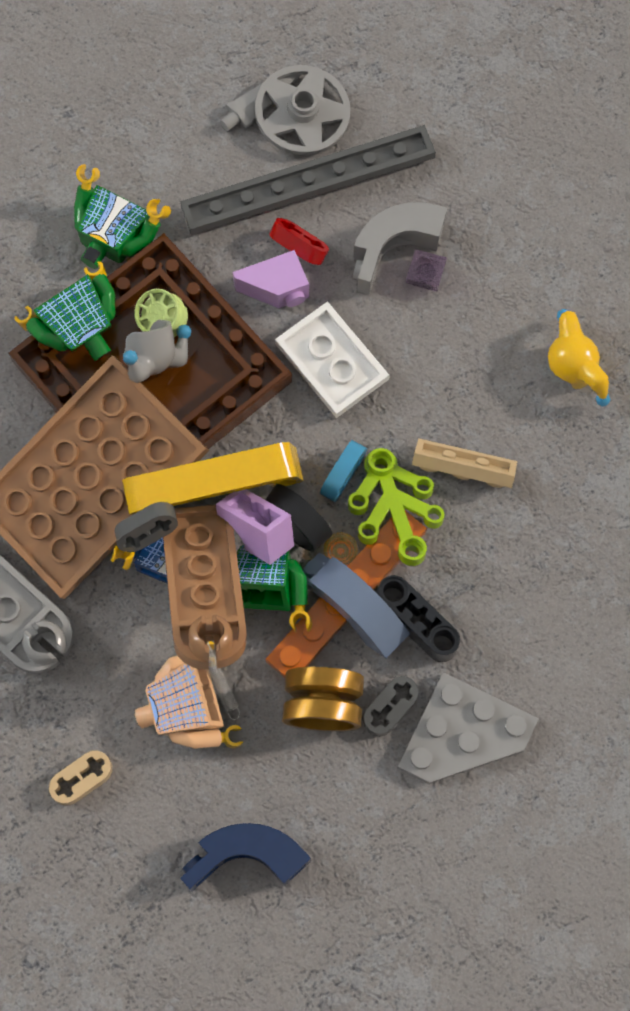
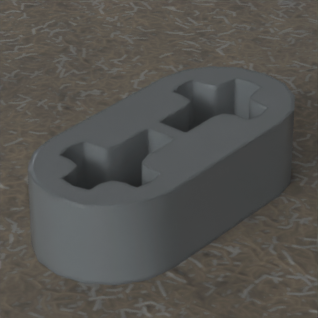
[114,502,178,552]
[363,676,419,737]

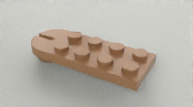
[163,505,247,670]

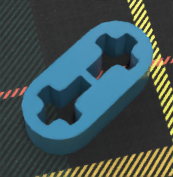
[320,440,367,502]

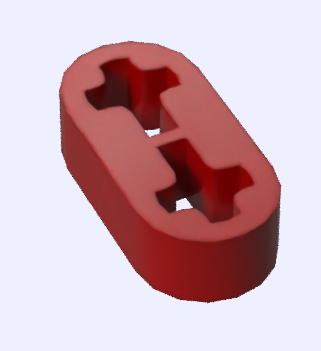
[269,218,329,265]

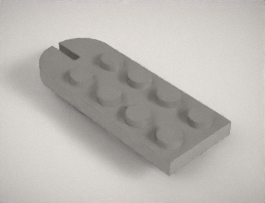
[0,555,74,674]

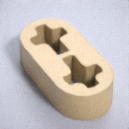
[49,751,112,806]

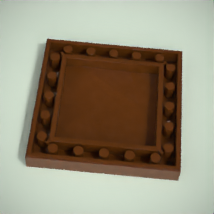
[8,233,292,449]

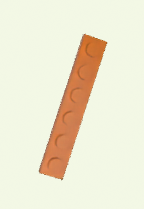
[266,510,427,678]

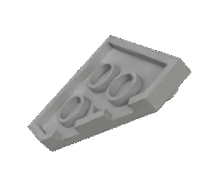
[397,672,539,784]

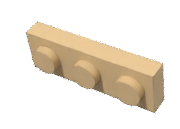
[412,438,517,488]

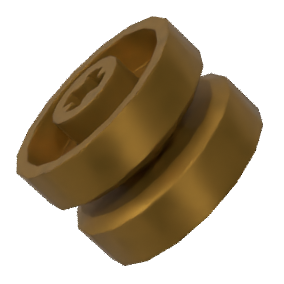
[282,667,364,731]

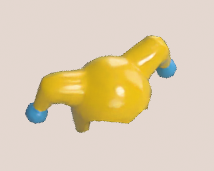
[548,309,611,407]

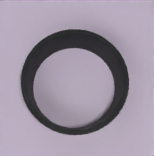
[266,484,333,552]

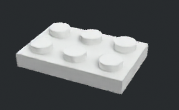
[275,301,389,418]

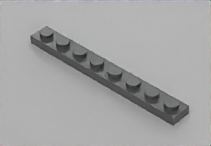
[180,125,436,235]

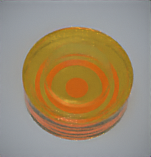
[324,532,358,567]

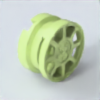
[134,289,188,337]

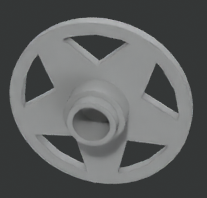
[255,65,350,155]

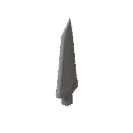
[220,74,302,131]

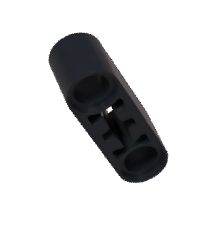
[378,575,460,662]

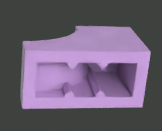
[216,489,294,565]

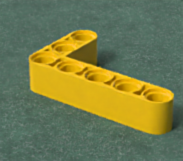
[122,442,303,515]

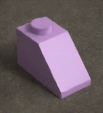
[233,250,309,308]

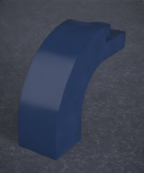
[180,823,311,892]

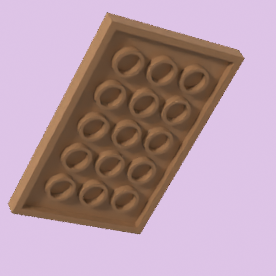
[0,355,209,599]

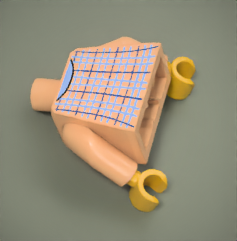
[135,641,243,749]

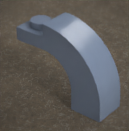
[302,552,410,658]

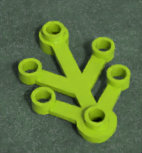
[348,448,445,566]

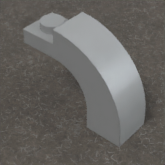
[353,202,447,295]

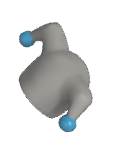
[123,319,191,383]

